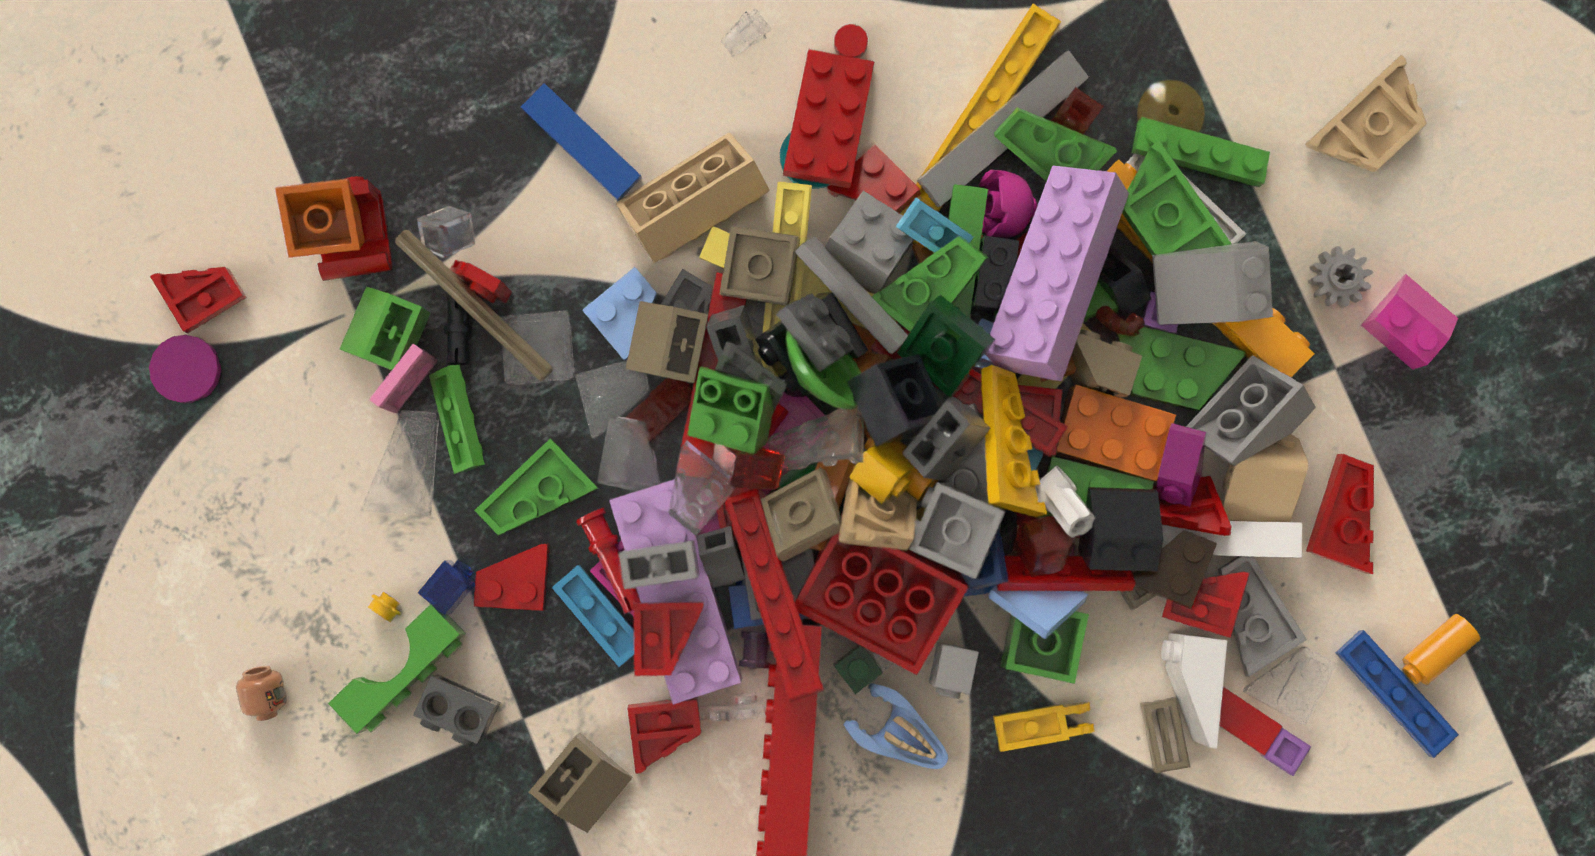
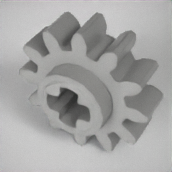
[1308,246,1373,308]

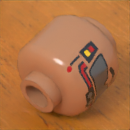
[236,666,287,721]

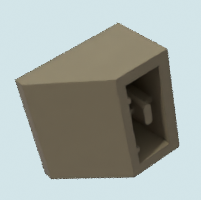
[626,301,708,383]
[1070,330,1142,398]
[529,733,633,833]

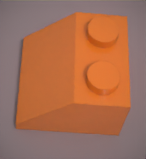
[275,179,365,258]

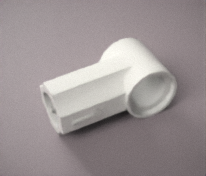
[1035,466,1095,538]

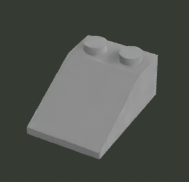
[1152,241,1273,325]
[1186,355,1316,466]

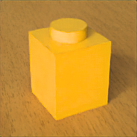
[849,444,914,504]

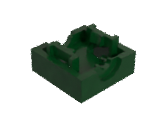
[897,295,996,397]

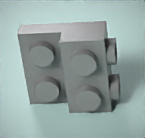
[909,483,1005,579]

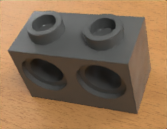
[413,674,501,746]

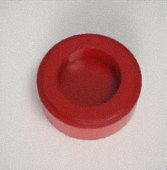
[834,24,868,58]

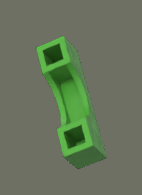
[328,604,466,734]

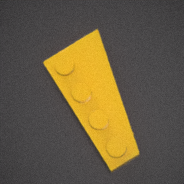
[981,365,1047,517]

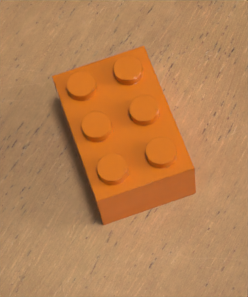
[1056,385,1176,482]

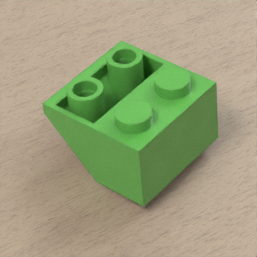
[339,287,431,371]
[687,367,773,454]

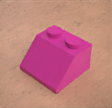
[1361,274,1458,370]

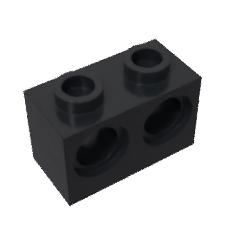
[971,236,1019,312]

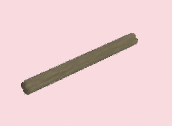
[395,230,553,381]

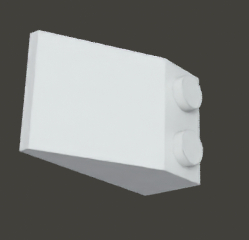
[1161,633,1227,748]

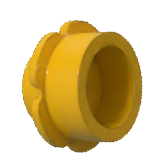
[368,592,401,622]

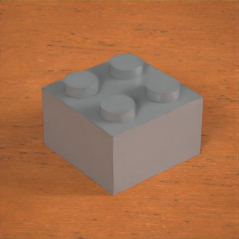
[825,191,914,294]

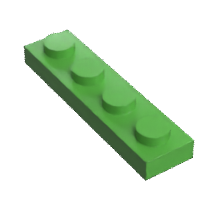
[1132,117,1270,187]

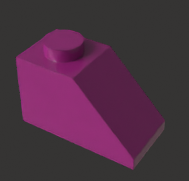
[1157,424,1206,507]

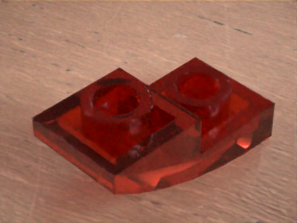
[623,378,693,446]

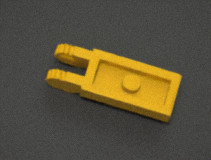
[993,702,1095,752]

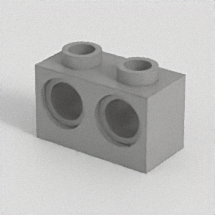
[929,642,978,699]

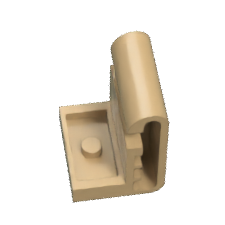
[1221,434,1308,522]

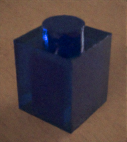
[418,559,475,615]

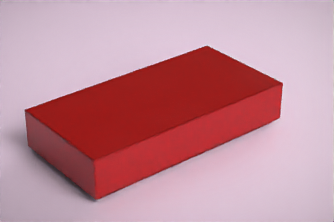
[1219,687,1283,755]

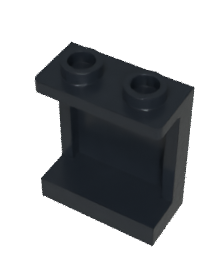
[755,292,868,397]

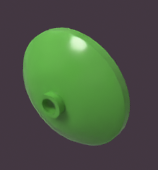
[786,330,861,410]

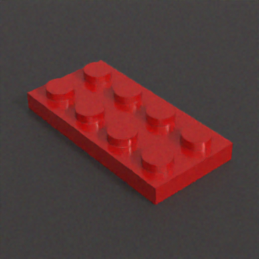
[783,49,875,188]

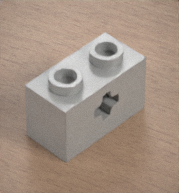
[619,540,699,589]

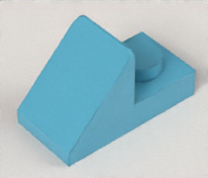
[896,198,973,253]

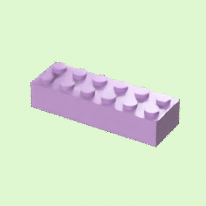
[985,166,1129,381]
[609,479,742,704]

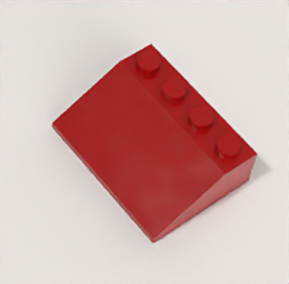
[795,509,969,675]

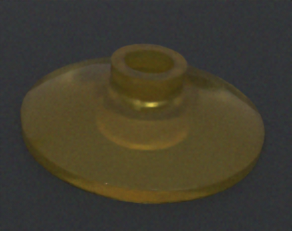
[1137,80,1205,132]

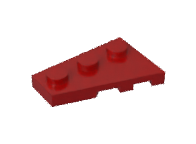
[1306,454,1374,575]

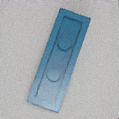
[552,565,634,667]

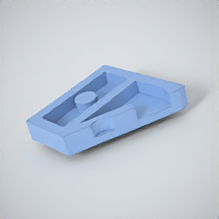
[583,267,657,362]

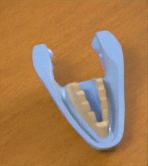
[843,683,948,769]

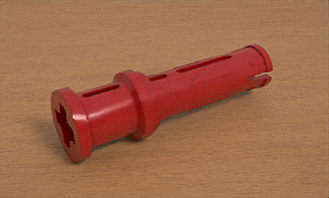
[575,508,641,614]

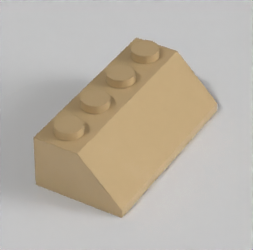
[615,132,770,263]

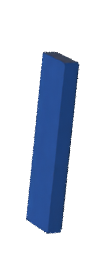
[521,83,642,201]
[1335,630,1459,758]

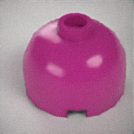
[979,170,1037,239]

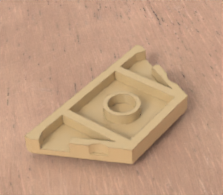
[1305,54,1427,172]
[839,453,917,550]

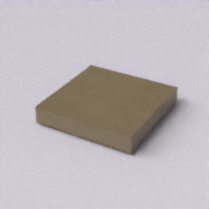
[719,226,800,306]
[761,467,842,562]

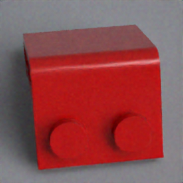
[317,176,392,281]

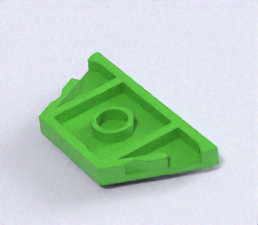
[1122,140,1232,255]
[1114,320,1245,411]

